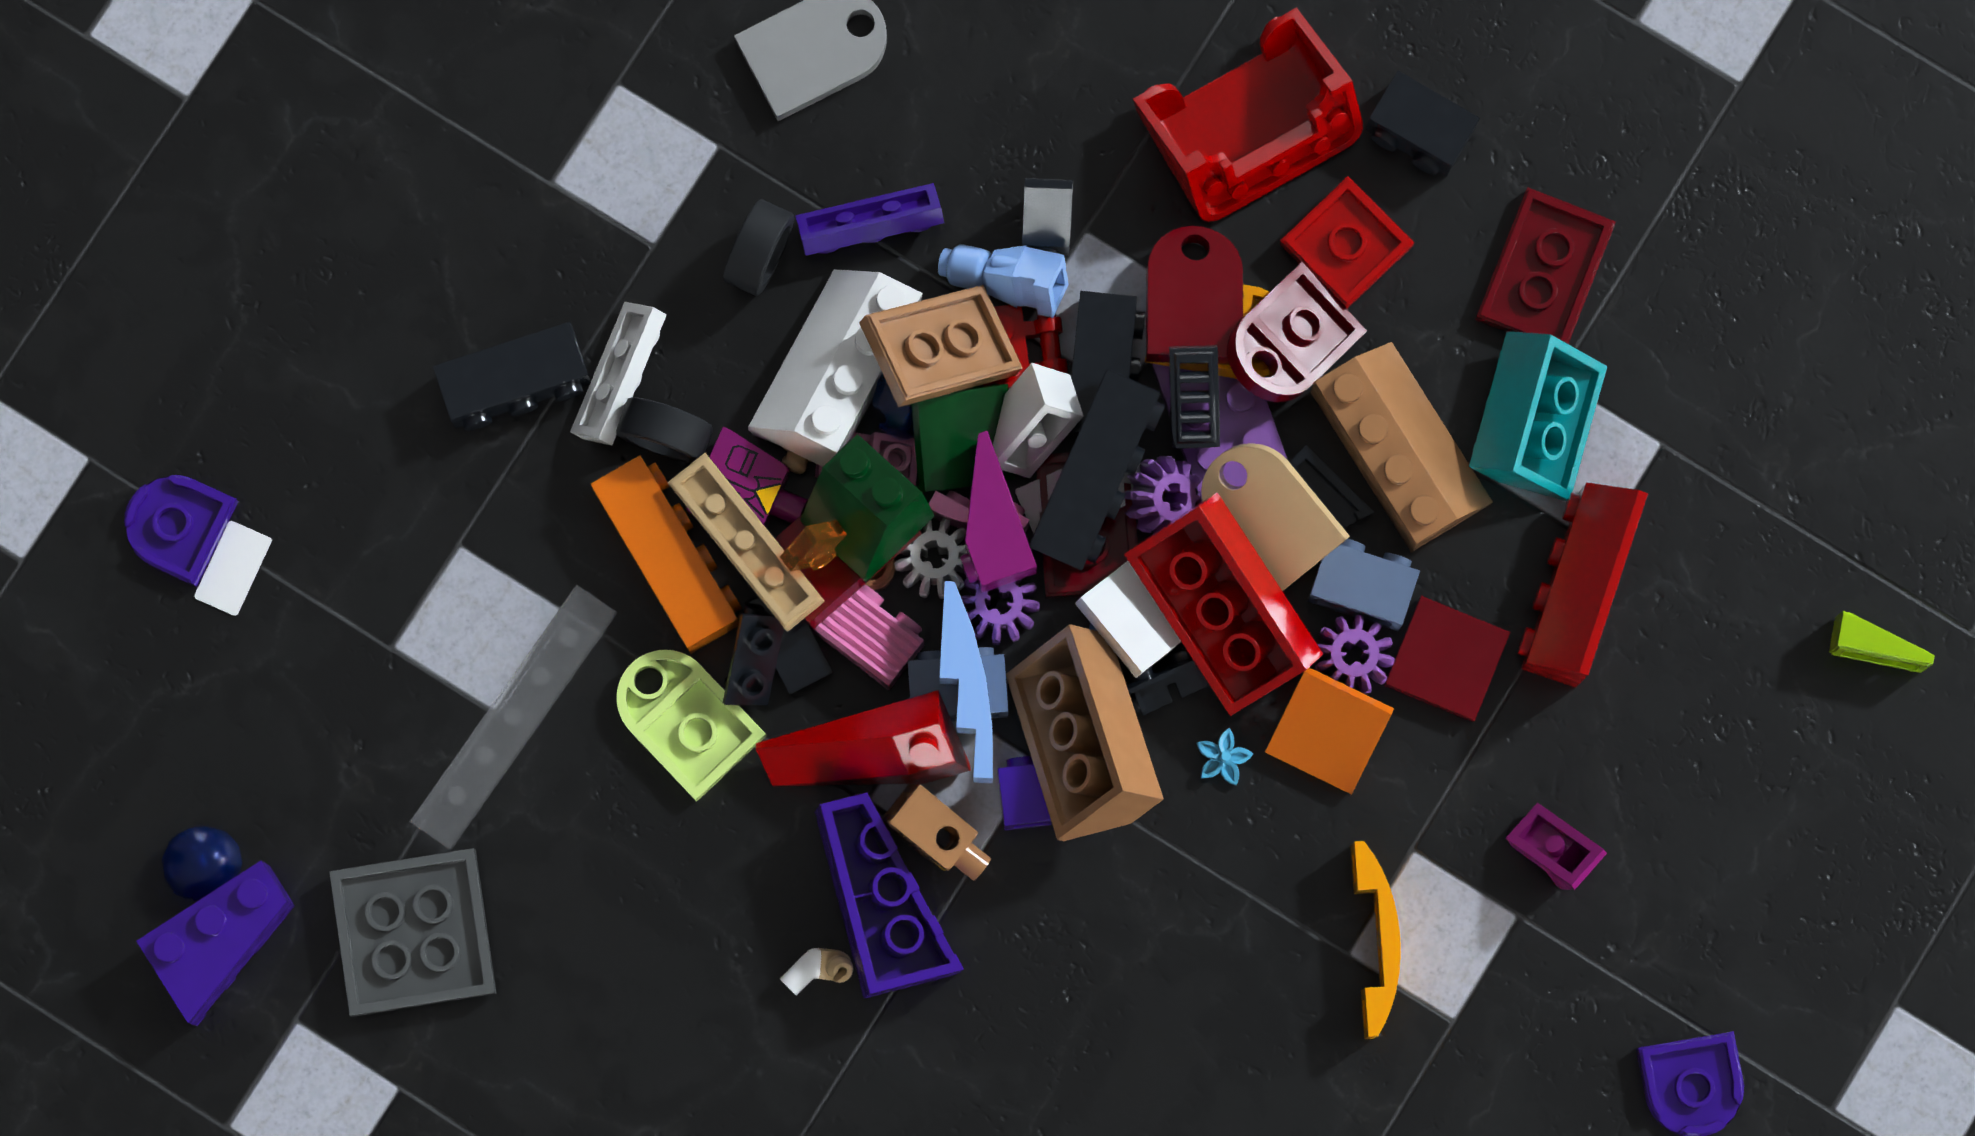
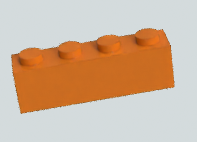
[591,455,742,654]

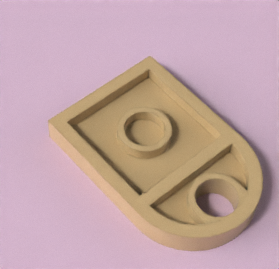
[1201,443,1350,591]

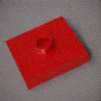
[1279,176,1415,309]

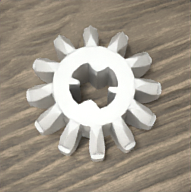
[894,518,967,599]

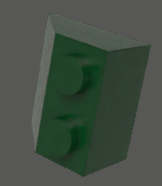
[800,434,935,582]

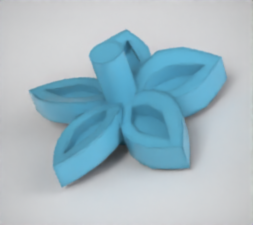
[1196,728,1253,786]

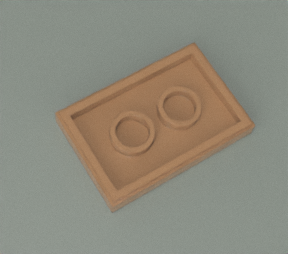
[859,285,1023,407]

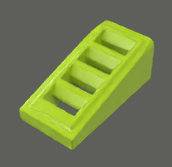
[1829,611,1935,673]

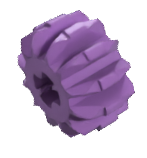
[1124,456,1203,534]
[960,578,1040,645]
[1314,615,1395,695]

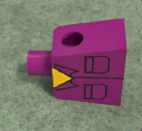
[686,427,808,529]

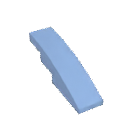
[939,581,993,784]

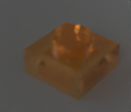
[780,520,847,572]

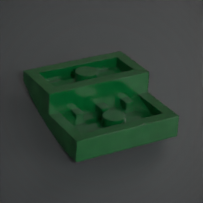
[911,384,1016,492]

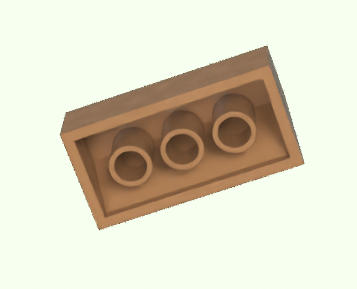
[1311,342,1493,552]
[1006,624,1164,841]

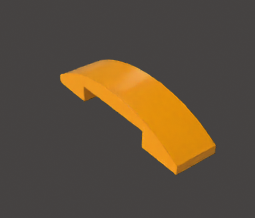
[1350,841,1401,1039]

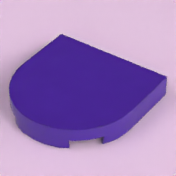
[124,475,239,587]
[1636,1031,1744,1136]

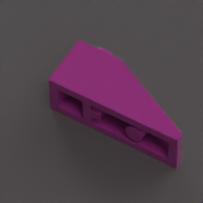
[960,431,1037,593]

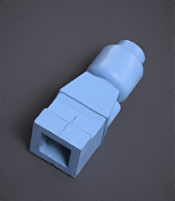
[938,244,1069,318]

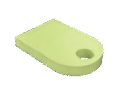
[617,650,767,802]

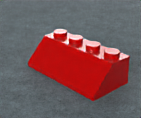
[1517,482,1648,688]
[1124,492,1323,716]

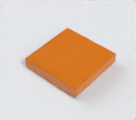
[1265,667,1394,795]

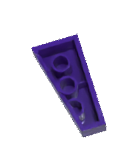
[814,793,964,999]

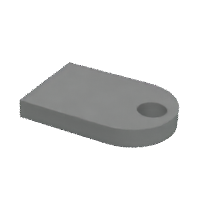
[734,0,887,121]

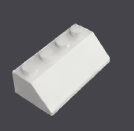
[748,269,922,467]

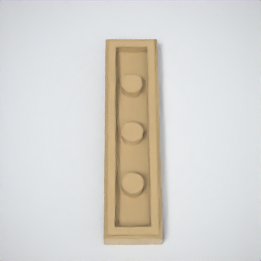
[667,453,825,632]

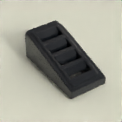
[1169,345,1220,448]

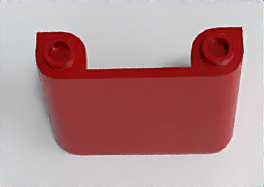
[1133,7,1363,222]

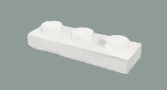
[570,302,666,446]

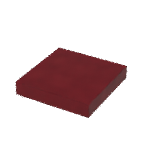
[1384,596,1510,722]

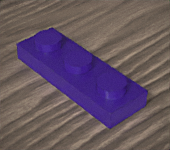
[795,183,944,256]

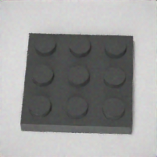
[329,848,497,1017]

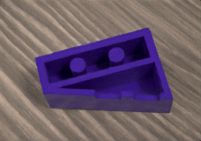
[136,861,295,1026]

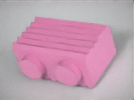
[812,584,924,690]

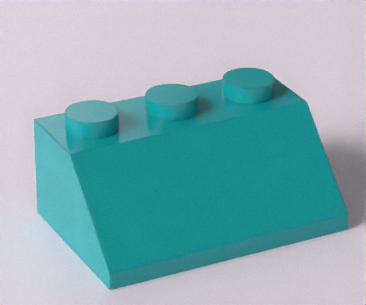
[1469,331,1607,501]

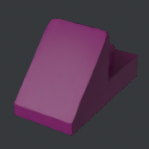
[1506,802,1607,890]

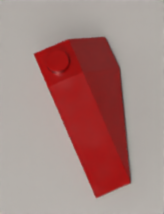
[756,690,971,786]

